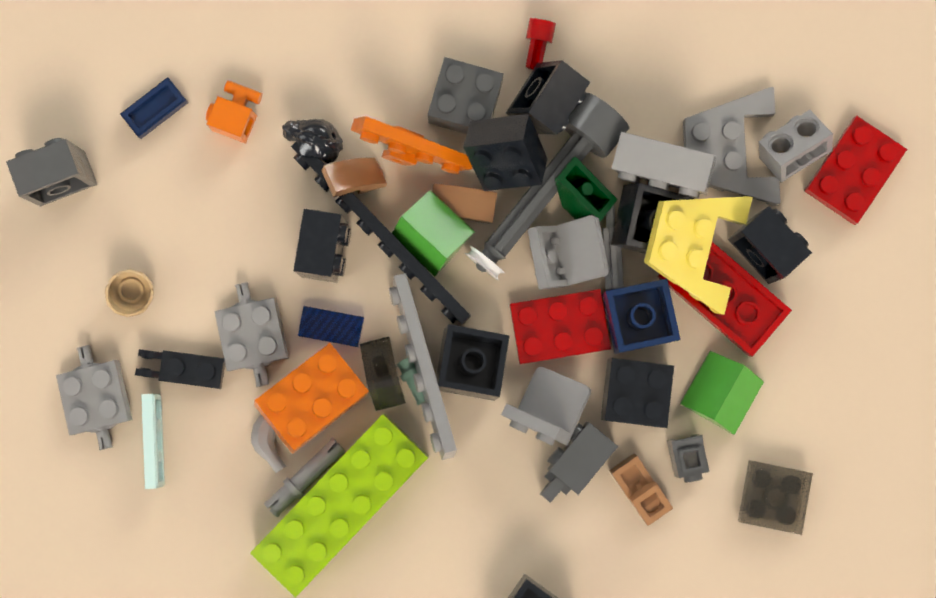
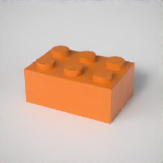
[254,343,369,454]

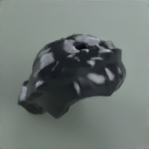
[282,119,343,163]

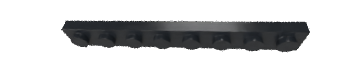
[291,142,471,325]

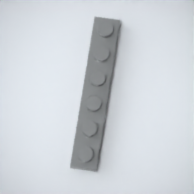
[389,273,457,460]

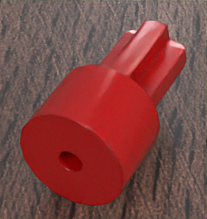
[525,18,556,70]

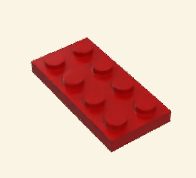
[657,242,792,357]

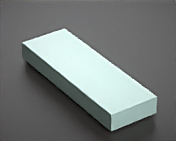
[141,394,165,489]

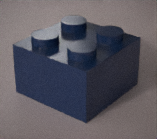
[602,279,681,354]

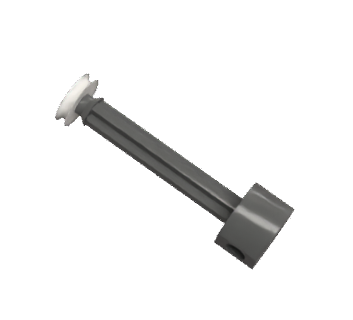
[464,93,630,281]

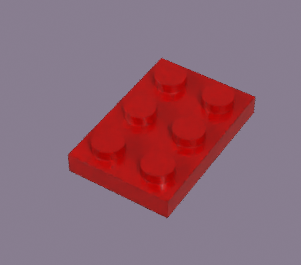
[804,116,908,225]
[509,289,611,365]

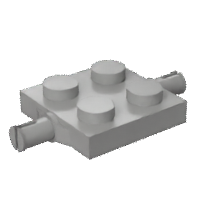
[215,282,289,387]
[56,345,132,450]

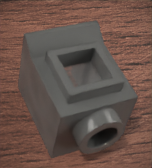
[667,434,710,483]

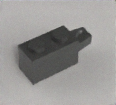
[540,422,618,503]

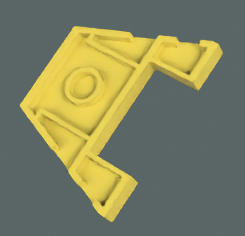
[644,196,753,315]

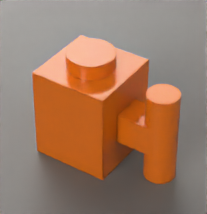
[205,80,263,144]

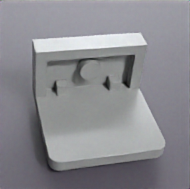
[527,215,609,290]
[501,367,591,446]

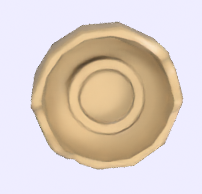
[105,269,154,317]

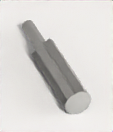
[602,205,624,291]

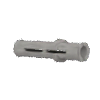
[264,437,346,517]

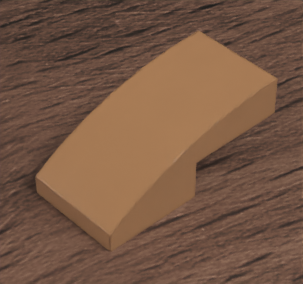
[321,158,387,197]
[432,184,497,224]
[609,453,673,526]

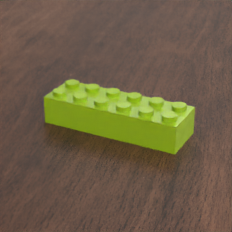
[250,414,429,598]

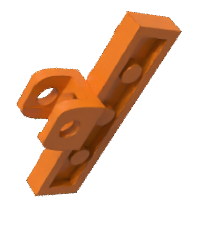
[350,116,472,174]

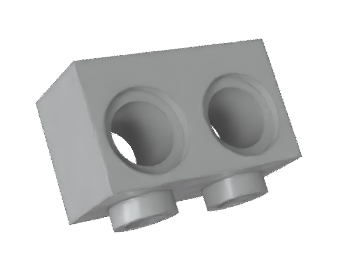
[759,110,833,182]

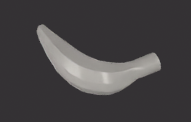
[251,415,286,473]

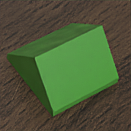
[392,190,475,276]
[680,351,764,435]

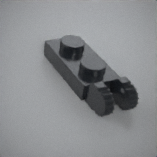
[135,349,225,389]

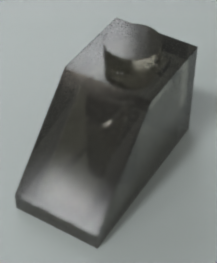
[360,336,406,411]

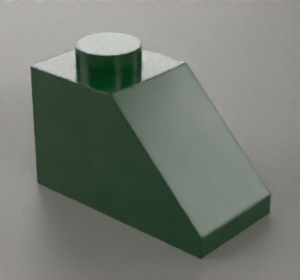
[554,156,618,222]

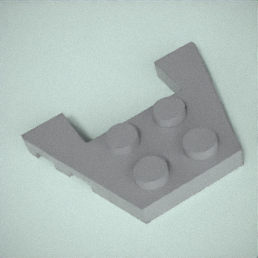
[683,87,781,206]

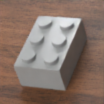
[611,132,717,199]

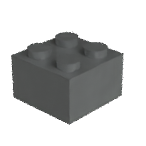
[428,57,504,134]
[6,138,97,207]

